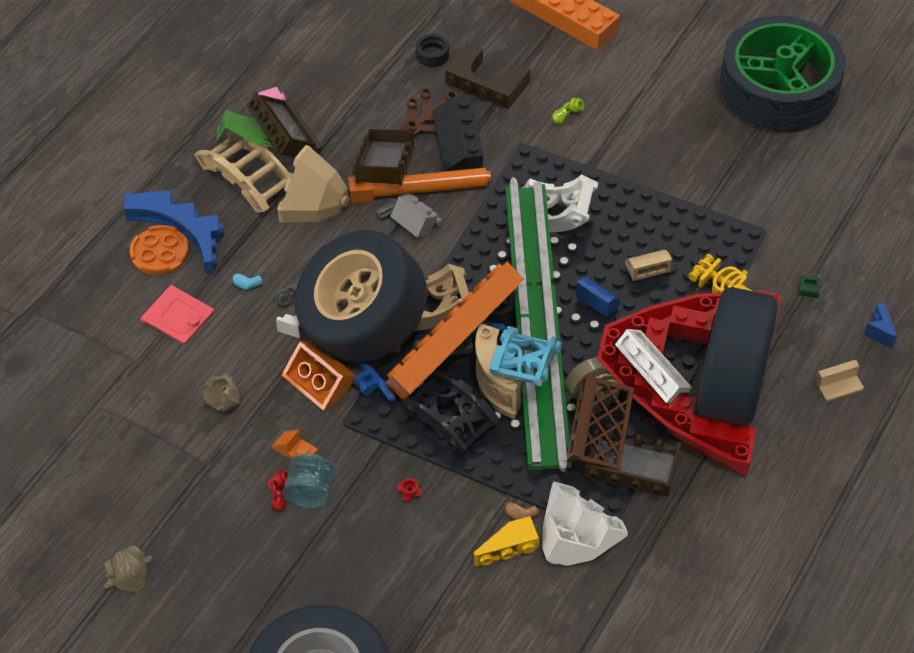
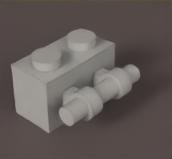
[390,195,443,237]

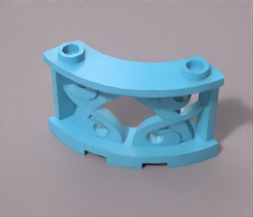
[490,326,562,386]

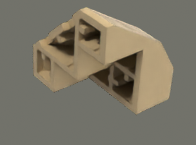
[277,145,350,223]

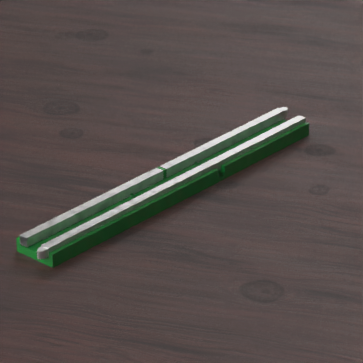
[506,177,571,472]

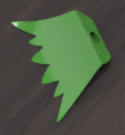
[217,110,273,147]

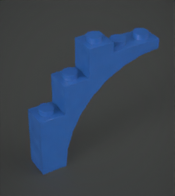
[124,190,224,274]

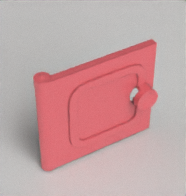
[140,285,214,345]

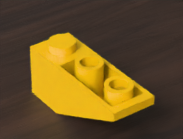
[474,516,539,567]

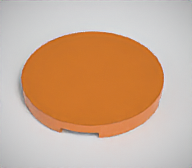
[130,225,189,275]

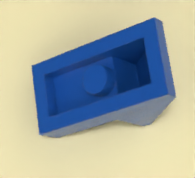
[864,303,897,348]

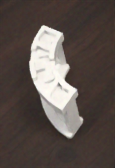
[522,174,598,232]

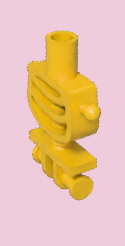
[688,254,752,293]

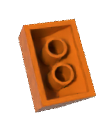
[281,341,356,411]

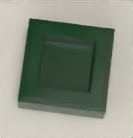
[798,276,821,298]

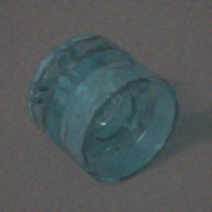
[283,453,334,509]

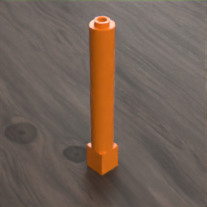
[348,168,491,204]

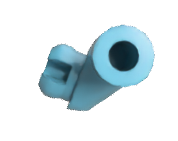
[233,274,263,290]

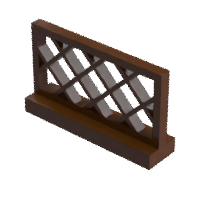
[567,373,634,470]

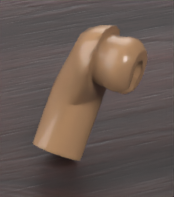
[505,502,539,520]

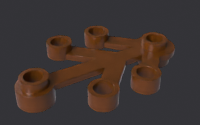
[402,87,458,136]

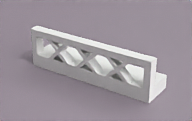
[615,329,692,403]

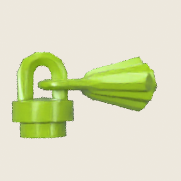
[552,98,584,125]

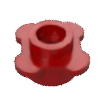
[397,479,422,501]

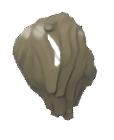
[202,374,241,412]

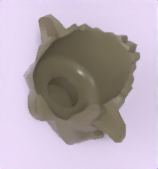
[103,545,152,593]

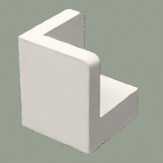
[276,314,303,338]

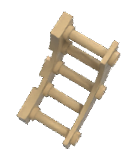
[194,130,293,213]

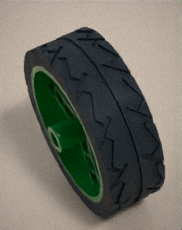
[720,16,846,129]

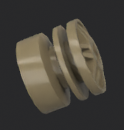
[564,358,620,414]

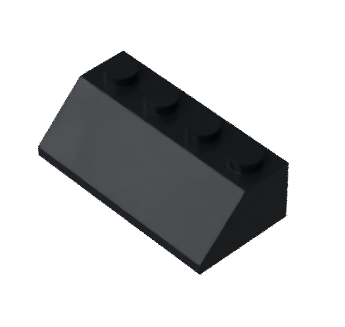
[432,95,484,171]

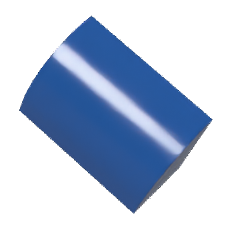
[576,277,620,318]

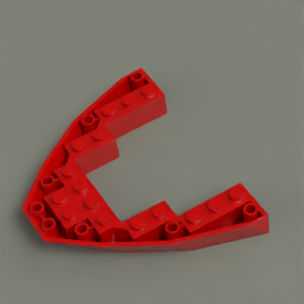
[597,290,781,477]

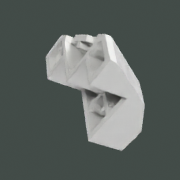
[542,482,628,566]

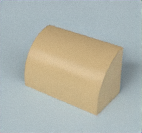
[625,250,672,281]

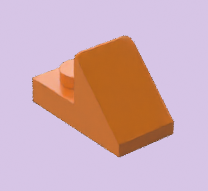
[272,429,318,468]

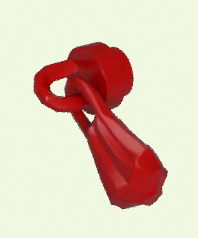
[268,470,291,512]

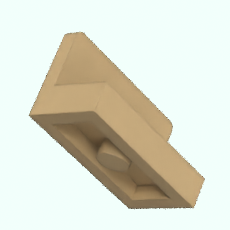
[815,360,864,402]

